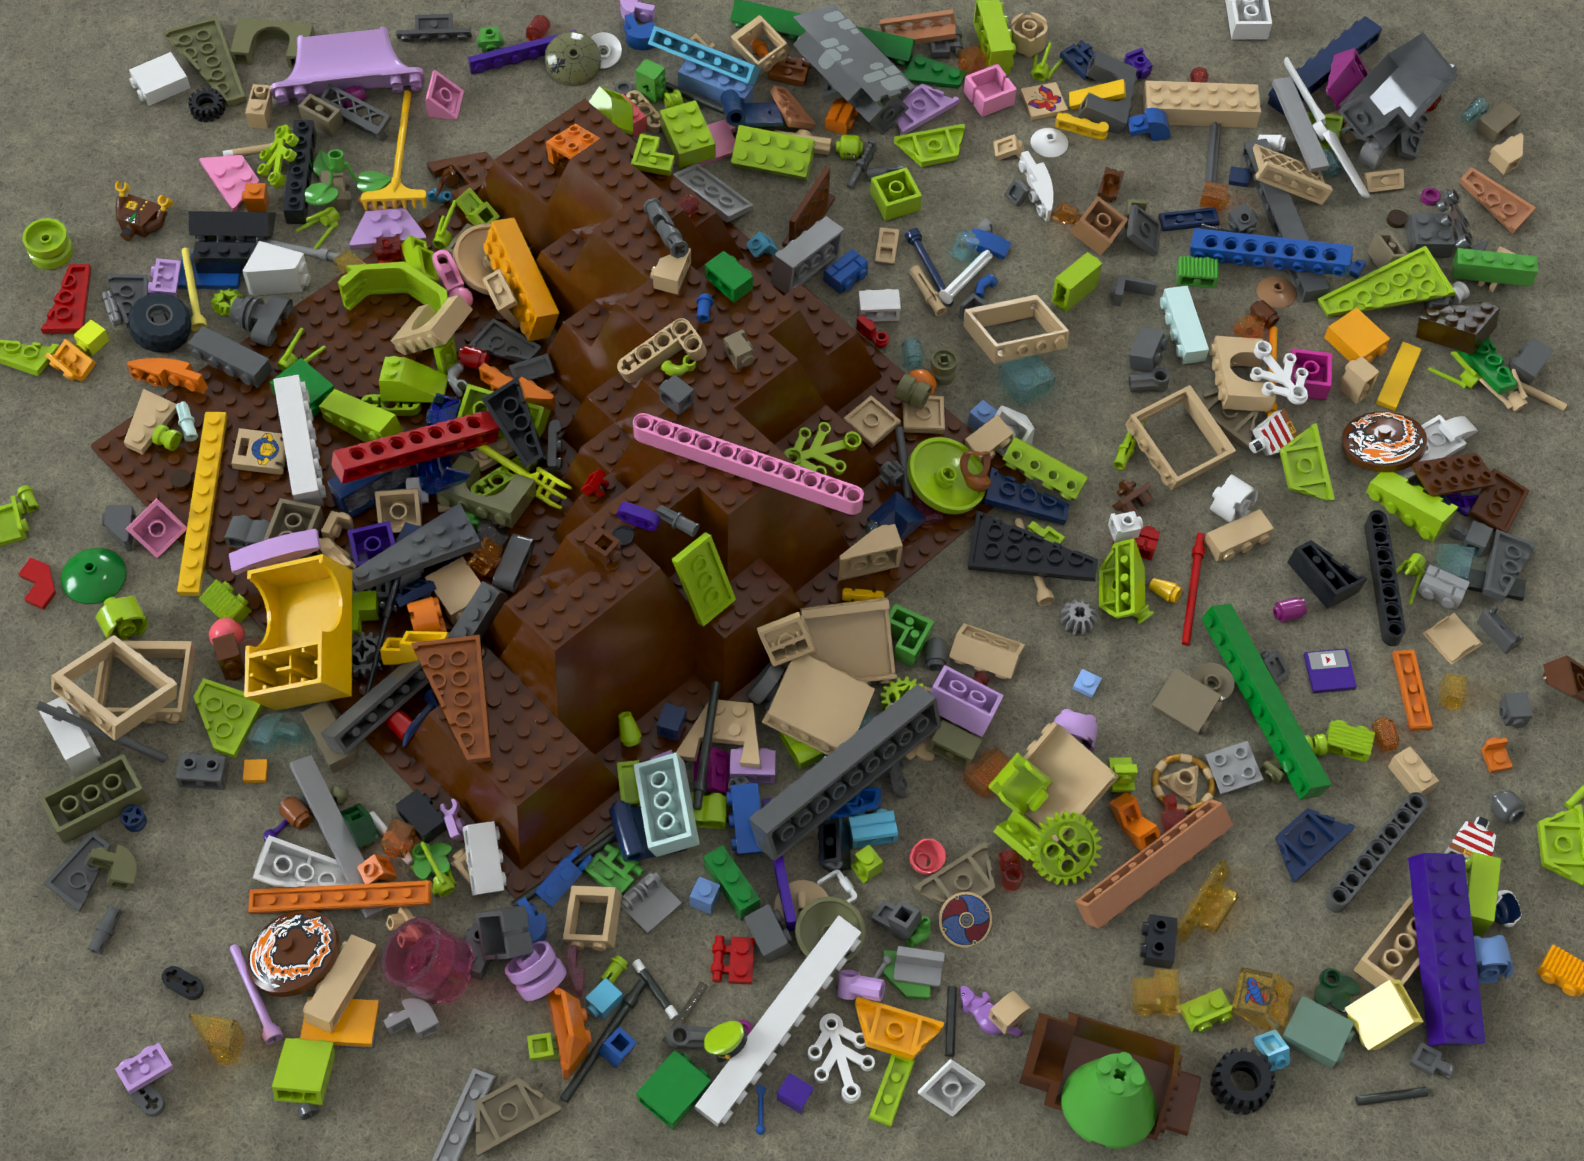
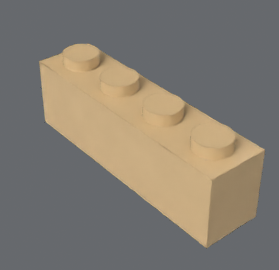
[303,934,378,1033]

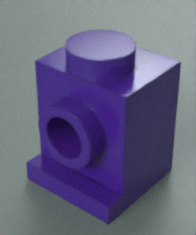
[1124,48,1153,79]

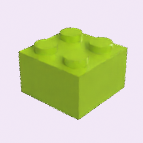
[870,167,922,221]

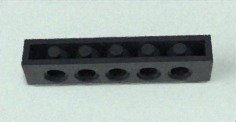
[283,120,317,224]

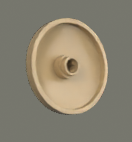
[453,224,530,295]

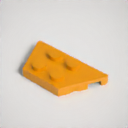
[855,996,944,1060]

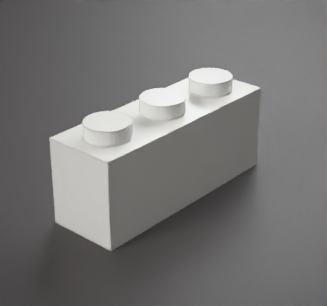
[462,821,506,896]

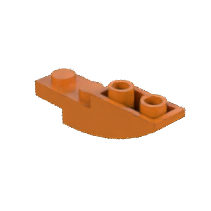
[127,358,208,394]
[479,363,556,410]

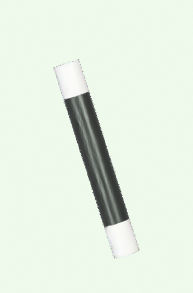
[632,959,679,1020]

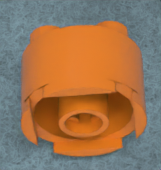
[407,597,447,632]

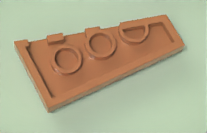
[1459,167,1536,234]

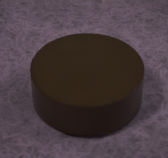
[1387,209,1407,228]
[170,469,193,491]

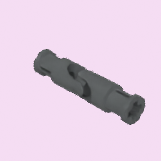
[643,198,689,258]

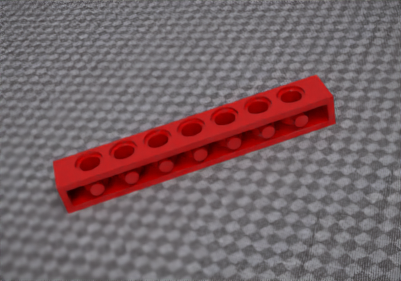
[331,410,500,484]

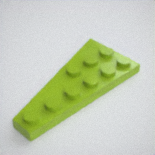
[1318,246,1456,318]

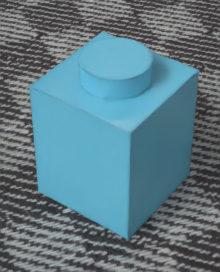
[585,978,623,1020]

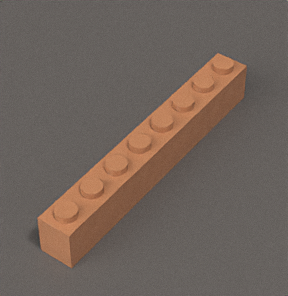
[1075,799,1233,929]

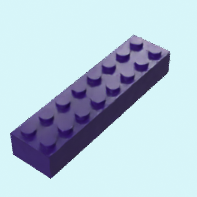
[1408,853,1486,1046]

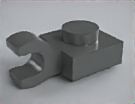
[1409,1042,1456,1079]

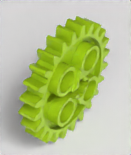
[1028,810,1102,885]

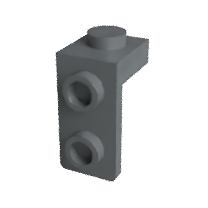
[1110,275,1157,306]

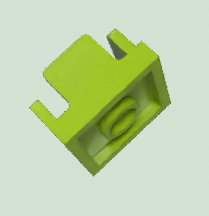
[988,752,1053,815]

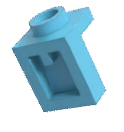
[746,231,779,258]
[1254,1029,1290,1071]

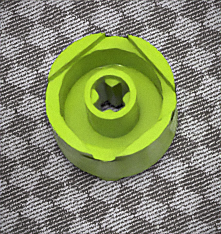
[95,596,149,641]

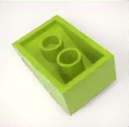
[379,356,448,403]

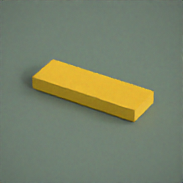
[1069,79,1126,110]

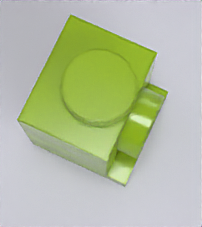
[851,845,883,884]

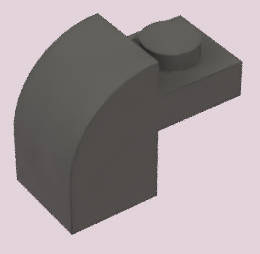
[871,900,922,940]

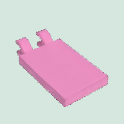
[685,119,738,168]

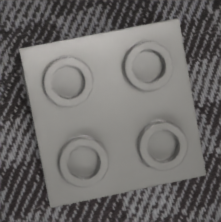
[1205,741,1264,794]
[621,872,682,934]

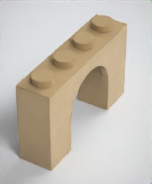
[391,295,473,355]
[1209,336,1276,412]

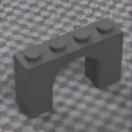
[1078,51,1138,134]

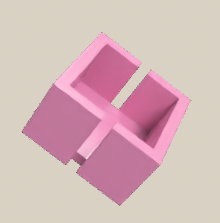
[963,64,1017,117]

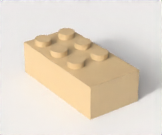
[1354,896,1420,988]

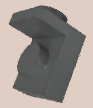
[1260,650,1290,684]

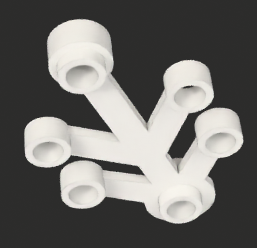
[1250,341,1308,405]
[808,1013,875,1104]

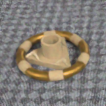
[1151,753,1216,814]

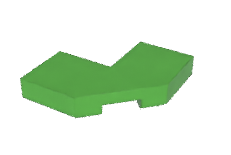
[883,950,930,1000]

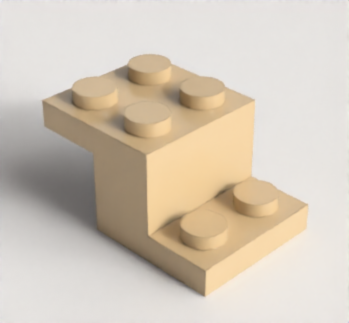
[757,612,818,667]

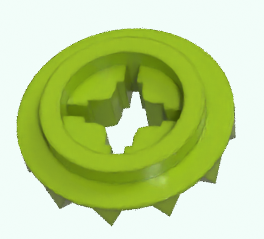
[211,288,243,316]

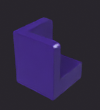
[777,1073,813,1114]

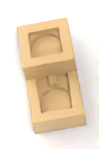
[875,227,899,264]

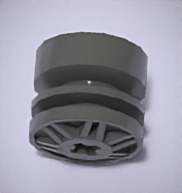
[746,661,785,712]

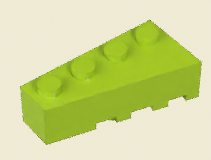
[319,389,404,443]

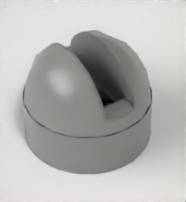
[977,218,994,233]

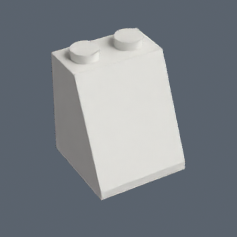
[243,241,311,296]

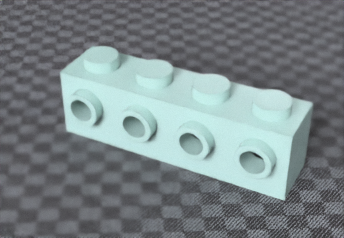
[1160,286,1209,365]

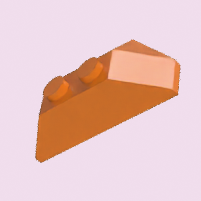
[547,986,592,1080]

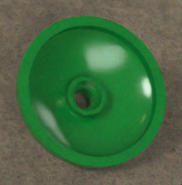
[61,548,127,605]

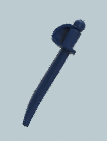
[402,688,440,747]

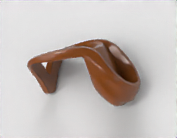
[960,451,991,492]

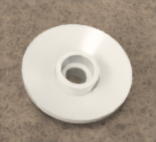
[590,32,622,69]
[1031,128,1068,157]

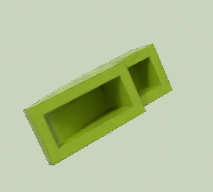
[401,235,439,283]

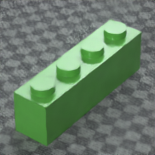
[1452,248,1538,287]

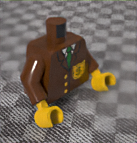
[115,181,173,241]

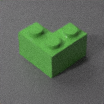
[889,604,934,667]

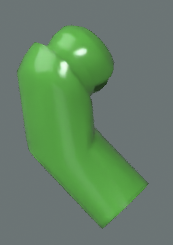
[906,916,931,948]

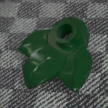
[1314,968,1360,1013]

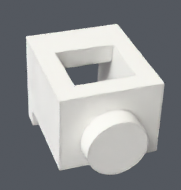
[1108,511,1143,543]

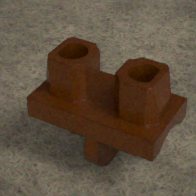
[1097,167,1125,203]
[1112,480,1153,513]

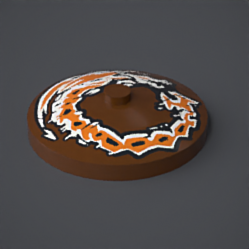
[1342,411,1427,472]
[247,910,340,997]

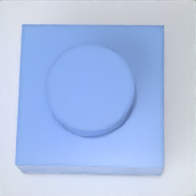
[1072,669,1102,698]

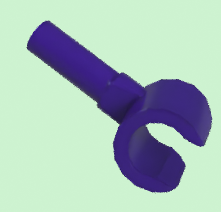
[264,819,289,841]

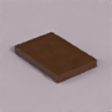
[1468,468,1530,533]

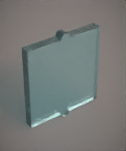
[1434,543,1475,580]

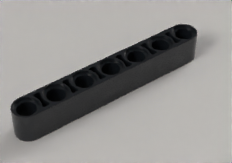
[1364,510,1406,646]

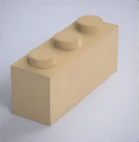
[1204,509,1274,562]

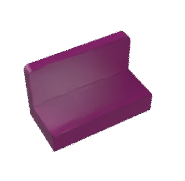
[694,747,729,796]

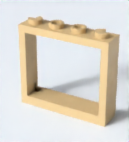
[963,295,1069,364]
[1125,385,1236,490]
[51,635,177,741]
[93,641,195,724]

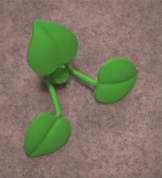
[305,149,391,206]

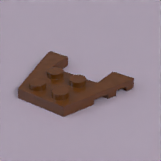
[427,152,494,200]

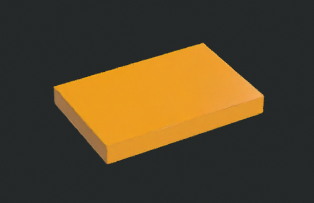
[300,997,380,1047]

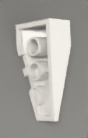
[253,835,348,887]

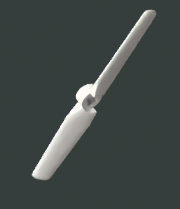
[1284,57,1370,198]

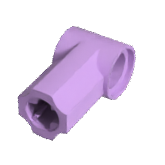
[837,969,886,1002]

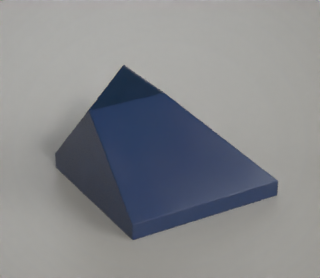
[867,491,926,542]

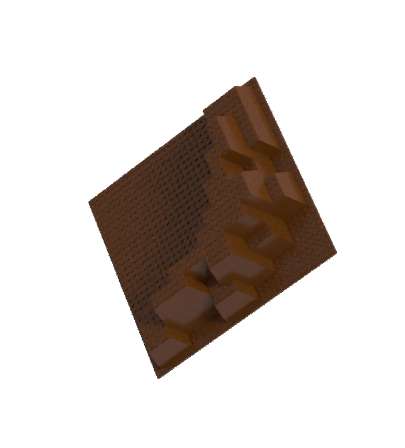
[91,99,1026,899]

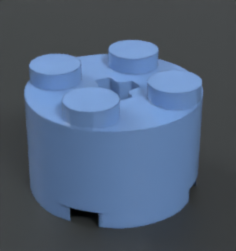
[1473,935,1514,984]

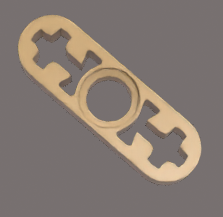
[626,90,660,133]

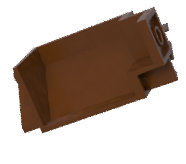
[1019,1012,1201,1141]

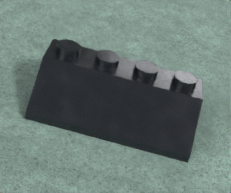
[188,211,276,240]

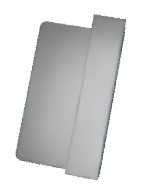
[893,946,945,987]

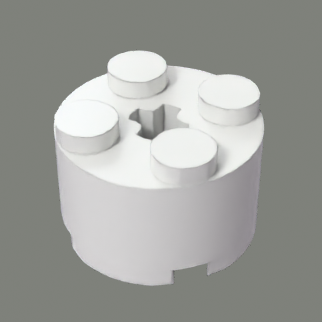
[1210,475,1258,523]

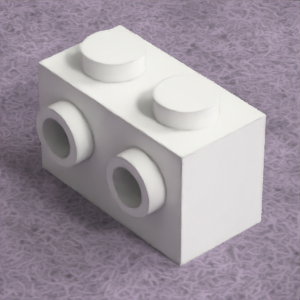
[858,289,901,322]

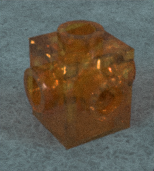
[957,45,987,74]
[1233,314,1265,339]
[467,536,503,576]

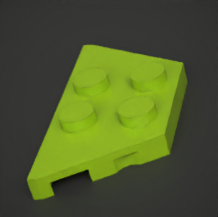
[894,124,965,167]
[1279,423,1335,502]
[1537,804,1584,887]

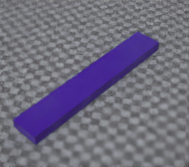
[762,798,796,932]

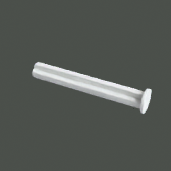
[939,250,993,304]

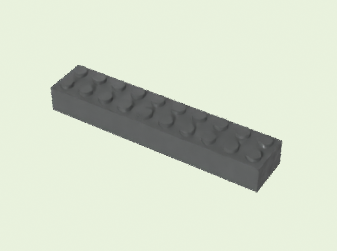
[749,684,941,861]

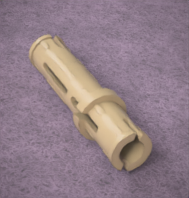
[909,265,947,317]

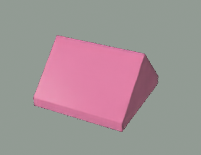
[425,70,464,120]
[126,498,187,558]

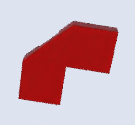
[18,557,56,610]

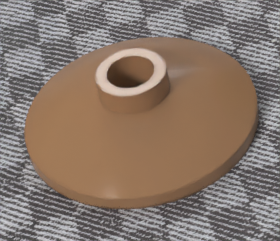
[1257,276,1296,308]

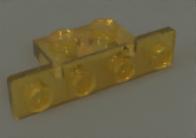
[1177,859,1239,942]

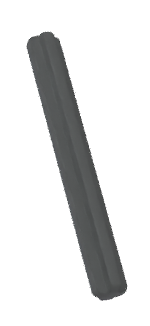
[1205,122,1221,191]

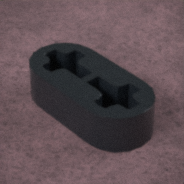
[161,966,204,1000]

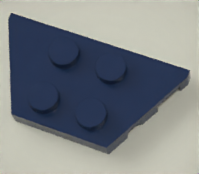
[1275,808,1355,883]

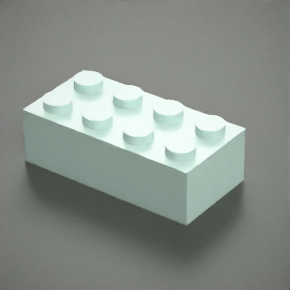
[634,752,700,857]

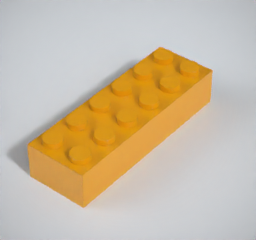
[483,218,559,341]

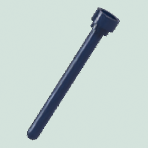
[905,228,954,306]

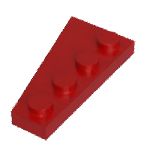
[41,264,92,334]

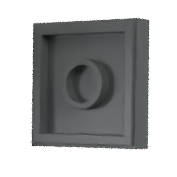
[1127,204,1161,256]

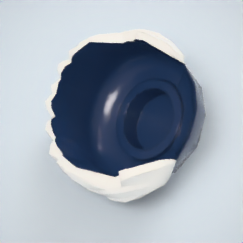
[1494,890,1522,927]

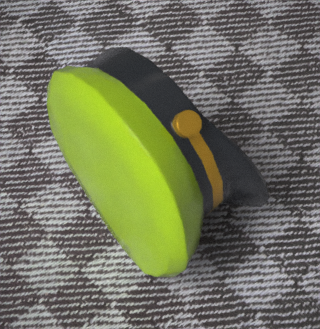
[704,1021,747,1063]

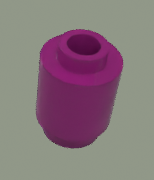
[337,85,367,109]
[1273,597,1307,623]

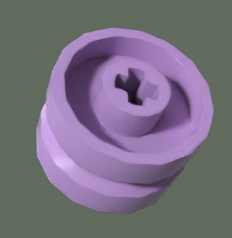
[505,941,567,1001]

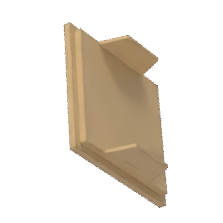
[1423,613,1483,665]

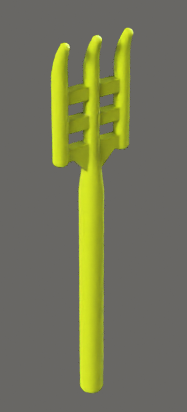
[476,445,572,509]

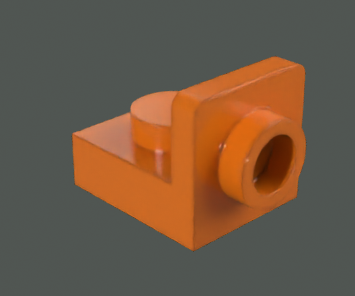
[1481,737,1513,773]
[357,854,398,884]

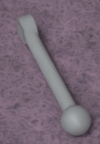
[873,955,892,979]

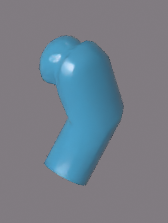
[427,188,452,203]

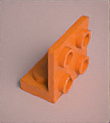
[546,124,600,164]

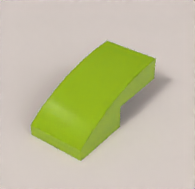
[527,1032,559,1061]

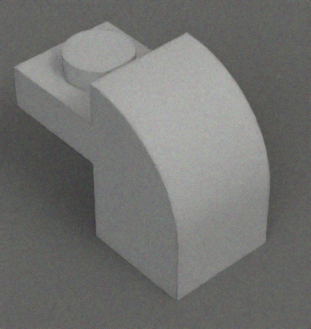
[383,998,441,1040]

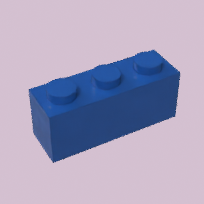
[726,783,764,856]

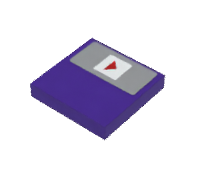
[1303,648,1357,694]

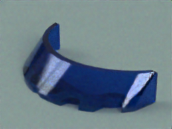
[418,393,470,495]

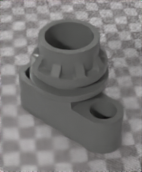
[230,294,293,347]

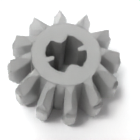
[1060,599,1097,636]

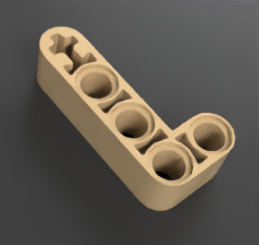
[617,318,707,383]

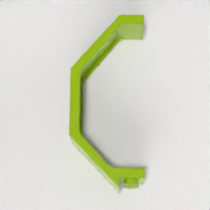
[338,262,458,374]

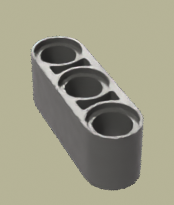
[492,533,535,593]

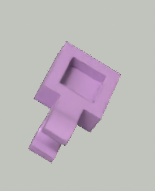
[440,798,466,842]

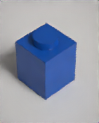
[599,1027,637,1069]

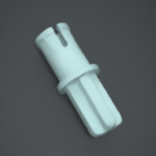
[176,401,198,442]

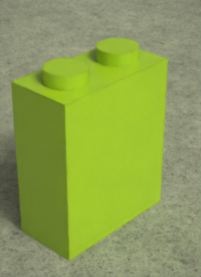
[1051,252,1102,313]
[272,1038,335,1105]

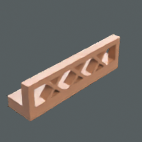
[880,9,957,44]

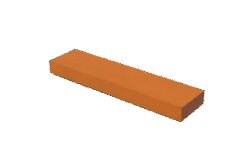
[1392,650,1433,731]

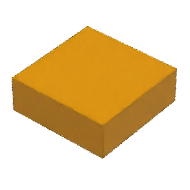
[243,759,268,783]

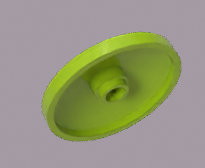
[907,437,986,514]

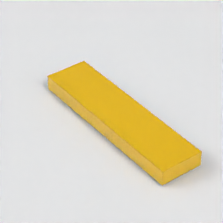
[1376,342,1421,411]

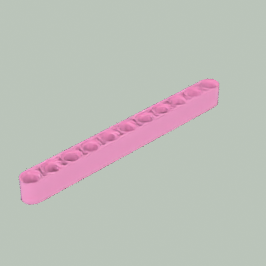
[633,413,864,515]

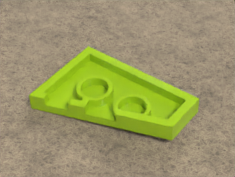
[0,340,60,377]

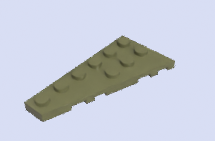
[162,17,247,106]

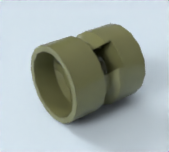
[930,349,957,385]
[894,374,932,410]

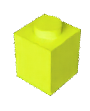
[74,320,110,356]

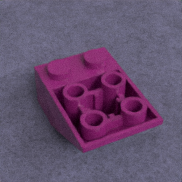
[1326,48,1369,111]

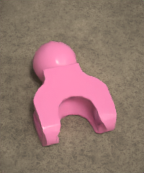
[433,250,473,307]

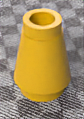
[1149,578,1183,603]

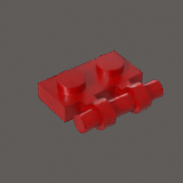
[710,935,755,985]

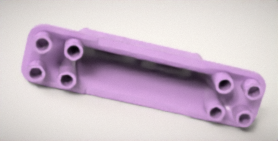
[270,27,425,106]

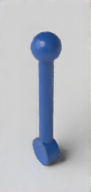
[756,1085,766,1135]

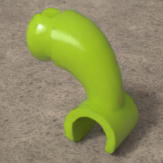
[661,355,696,376]

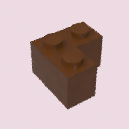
[212,633,261,681]

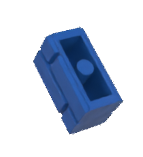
[823,249,868,294]

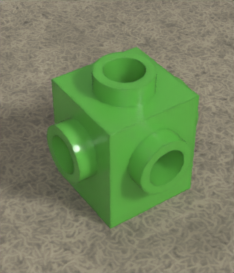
[477,27,504,53]

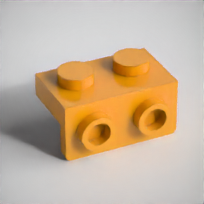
[45,339,97,382]

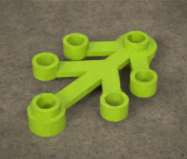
[257,124,299,189]
[784,422,861,475]

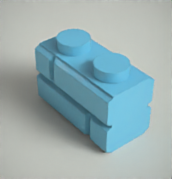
[848,809,898,849]

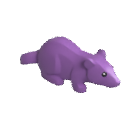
[960,986,1024,1037]

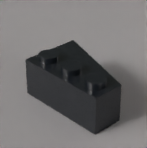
[1287,540,1367,609]

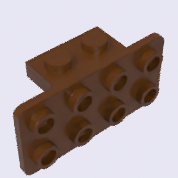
[1412,453,1497,497]

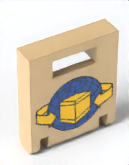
[232,428,286,475]

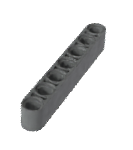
[1326,792,1427,913]

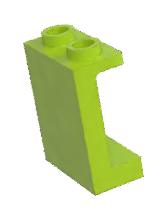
[0,495,29,546]

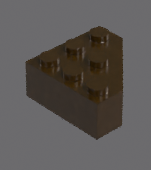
[1416,301,1500,355]

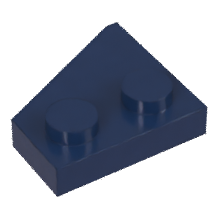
[395,578,437,607]

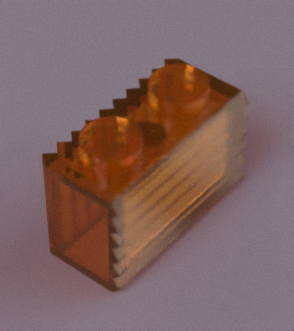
[963,746,1010,799]

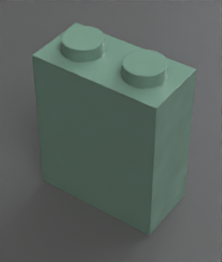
[1281,995,1355,1069]

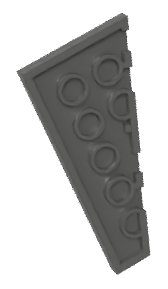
[352,503,482,592]

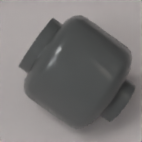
[1491,790,1525,824]

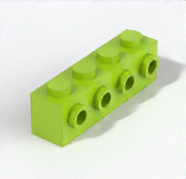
[1002,437,1089,501]

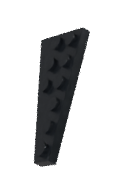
[968,510,1098,582]

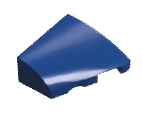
[829,787,882,819]

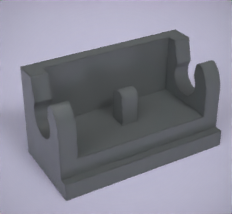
[1477,605,1524,654]

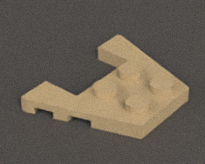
[677,700,762,769]

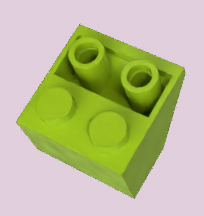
[589,86,633,135]

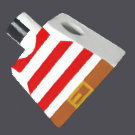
[1249,409,1298,456]
[1444,817,1496,859]

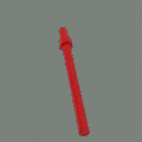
[1181,532,1205,646]

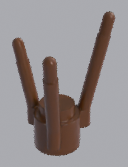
[436,166,462,196]

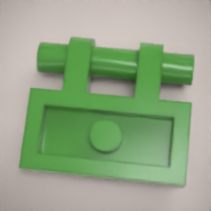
[584,843,645,896]

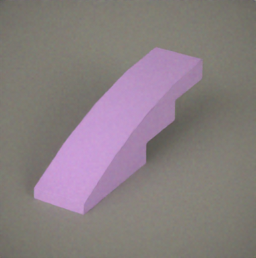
[229,529,321,575]

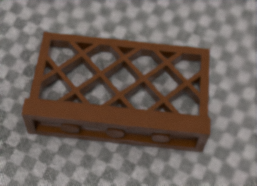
[782,166,835,247]

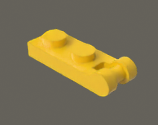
[1055,112,1109,140]

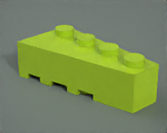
[1366,472,1458,543]

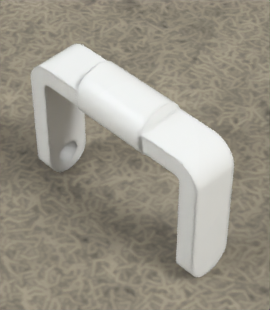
[817,870,857,904]

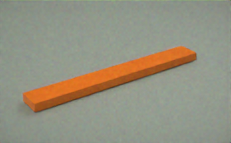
[248,880,433,914]

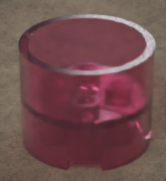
[382,917,475,1005]

